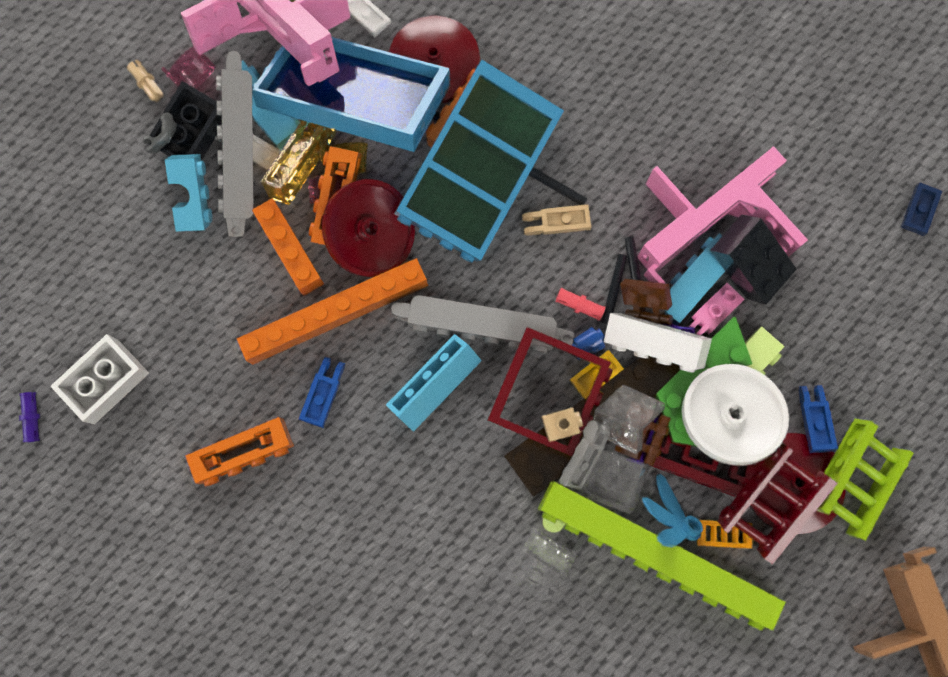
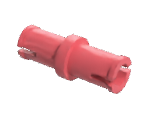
[555,287,606,321]

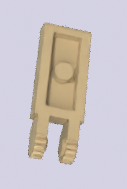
[522,205,591,236]

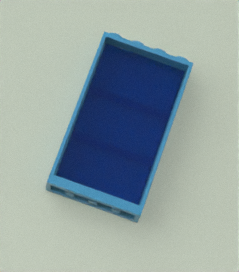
[252,37,450,152]

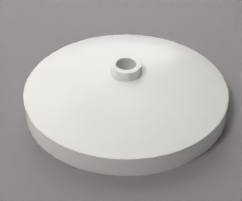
[682,364,789,465]

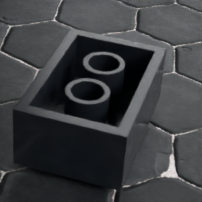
[149,81,221,161]
[710,215,797,305]

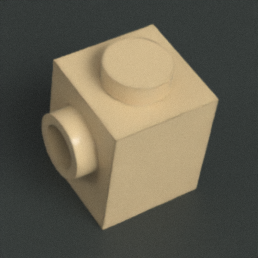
[542,408,583,442]

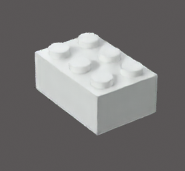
[51,334,149,424]

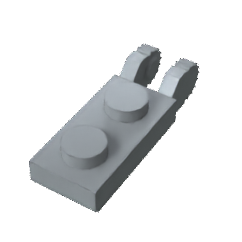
[559,420,611,490]

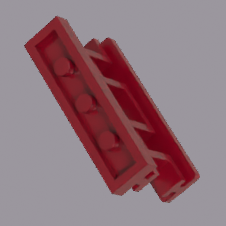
[644,412,748,497]

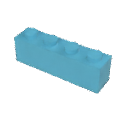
[242,60,303,151]
[665,233,725,325]
[386,334,482,432]

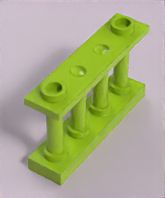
[816,419,914,541]

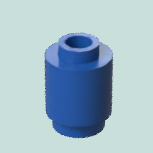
[572,327,605,361]

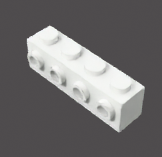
[604,313,712,373]

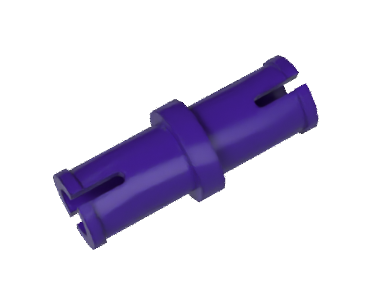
[19,392,40,443]

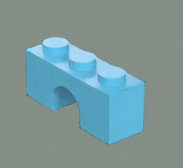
[165,154,212,231]

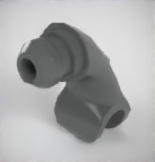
[143,113,177,154]

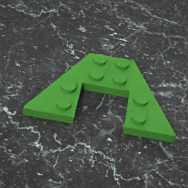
[655,317,767,459]

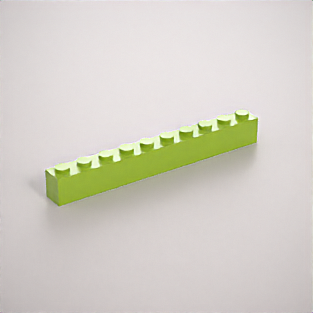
[538,482,786,631]

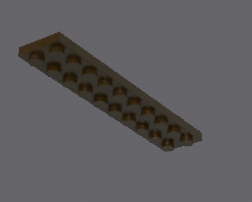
[504,320,716,497]

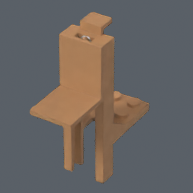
[853,546,948,677]

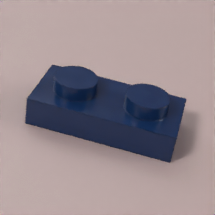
[900,182,943,236]

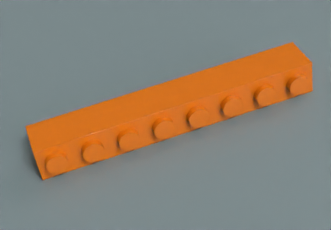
[236,258,428,365]

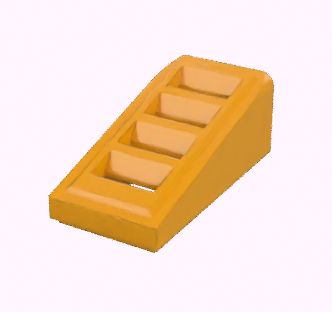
[697,520,752,549]

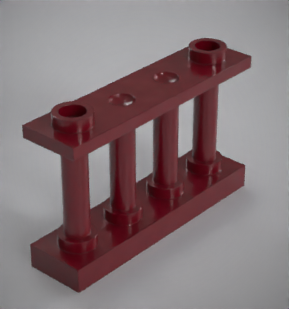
[717,442,838,565]

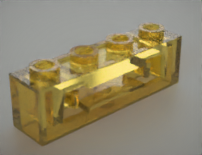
[261,120,337,205]

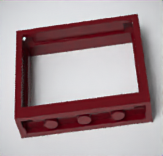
[488,327,613,456]

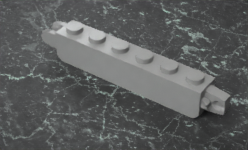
[216,50,253,237]
[391,295,574,354]

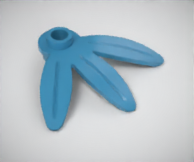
[642,474,703,547]

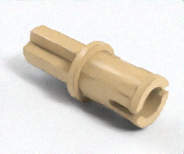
[127,60,163,102]

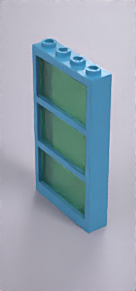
[394,60,564,263]

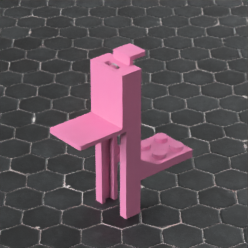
[181,0,351,86]
[637,146,808,283]

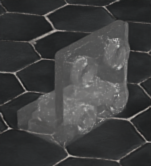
[594,385,665,454]

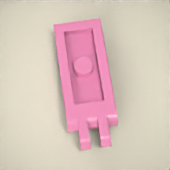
[689,283,744,336]

